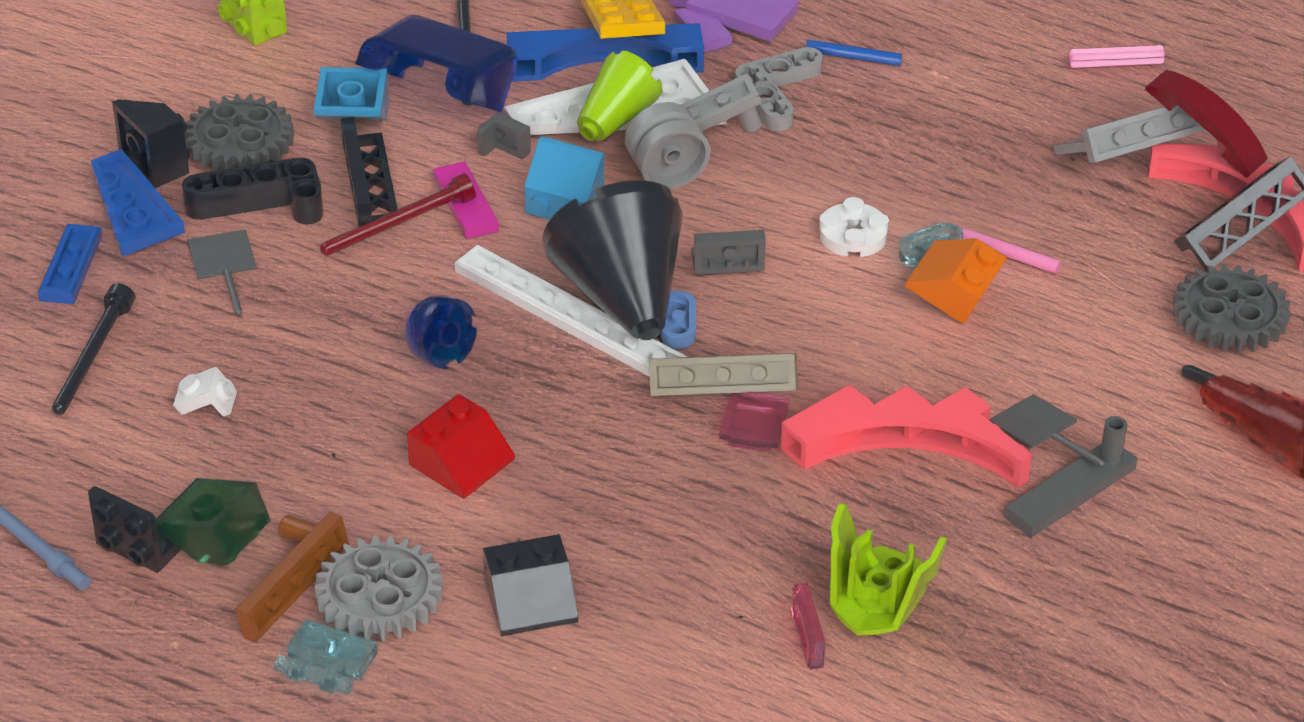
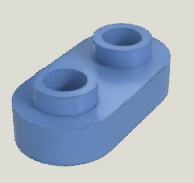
[660,290,696,349]

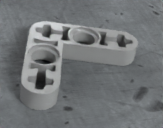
[735,47,823,131]

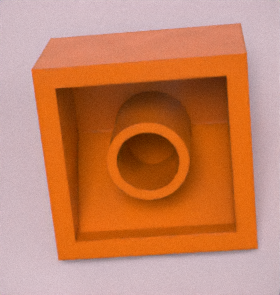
[904,238,1007,325]

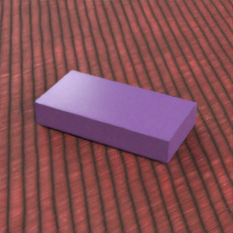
[674,7,732,53]

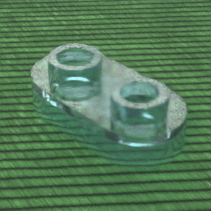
[899,223,963,268]

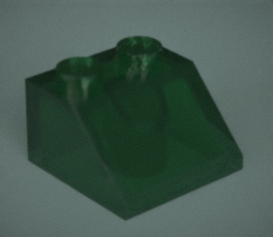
[155,478,271,566]

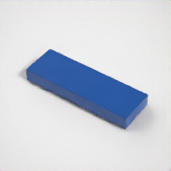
[38,224,102,304]

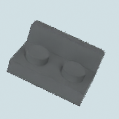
[691,230,766,275]

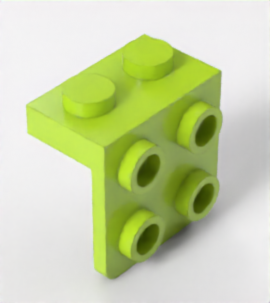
[217,0,287,46]

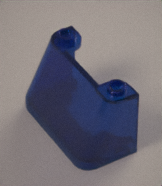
[355,14,518,112]

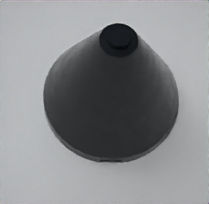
[542,180,683,340]

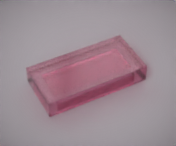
[791,583,825,670]

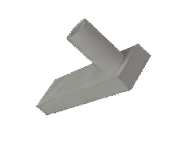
[682,73,762,132]

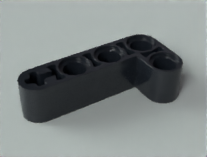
[182,158,323,225]

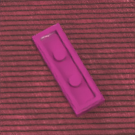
[433,161,499,239]

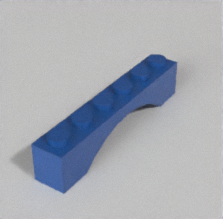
[506,23,704,82]

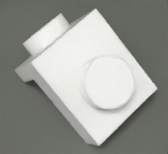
[173,367,237,417]

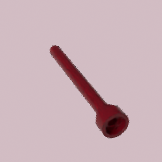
[320,173,476,255]

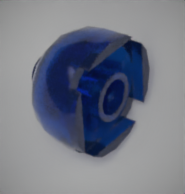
[405,295,477,369]

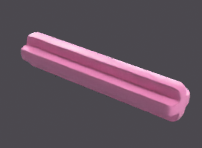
[1068,45,1165,68]

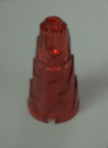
[1200,375,1304,479]

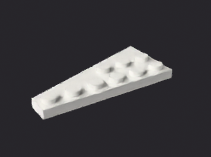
[504,59,727,135]

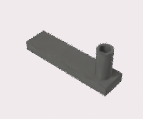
[1004,416,1138,538]

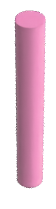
[959,228,1061,274]

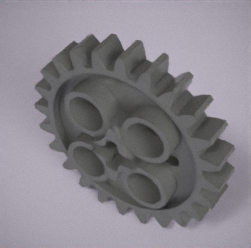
[184,94,294,171]
[1173,264,1291,354]

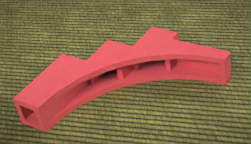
[1147,140,1304,271]
[781,384,1032,488]

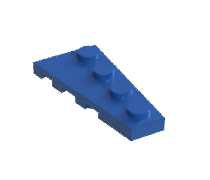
[91,149,185,257]

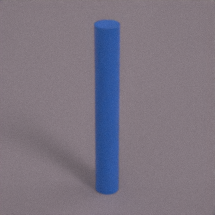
[805,39,903,66]

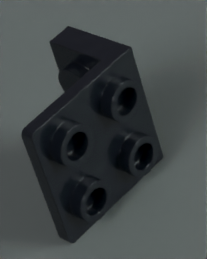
[88,486,186,573]

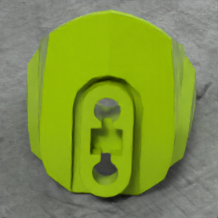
[830,503,947,635]

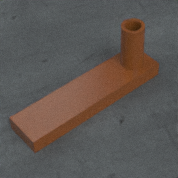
[235,512,349,642]

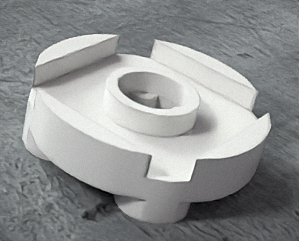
[819,197,889,257]

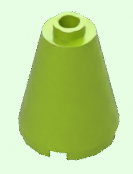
[577,50,663,141]

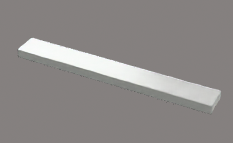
[455,245,687,377]

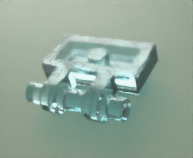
[274,619,378,694]

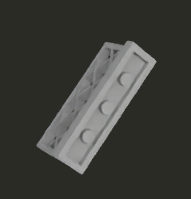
[1053,105,1205,163]

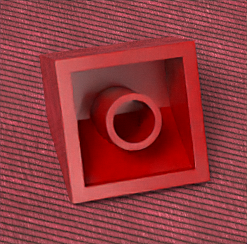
[407,393,515,499]

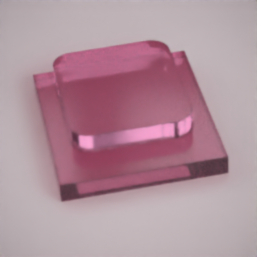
[719,392,790,451]

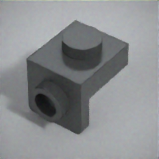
[477,112,531,160]

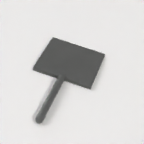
[187,229,257,316]
[989,394,1105,467]

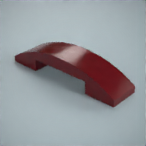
[1144,70,1268,178]

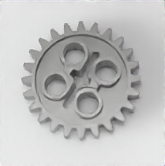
[315,535,443,641]

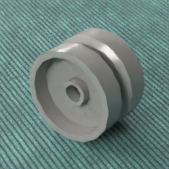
[624,102,711,190]

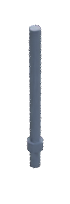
[0,504,91,591]

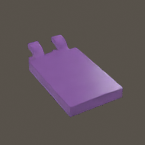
[669,0,799,42]

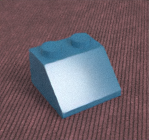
[314,67,390,121]
[525,136,604,220]

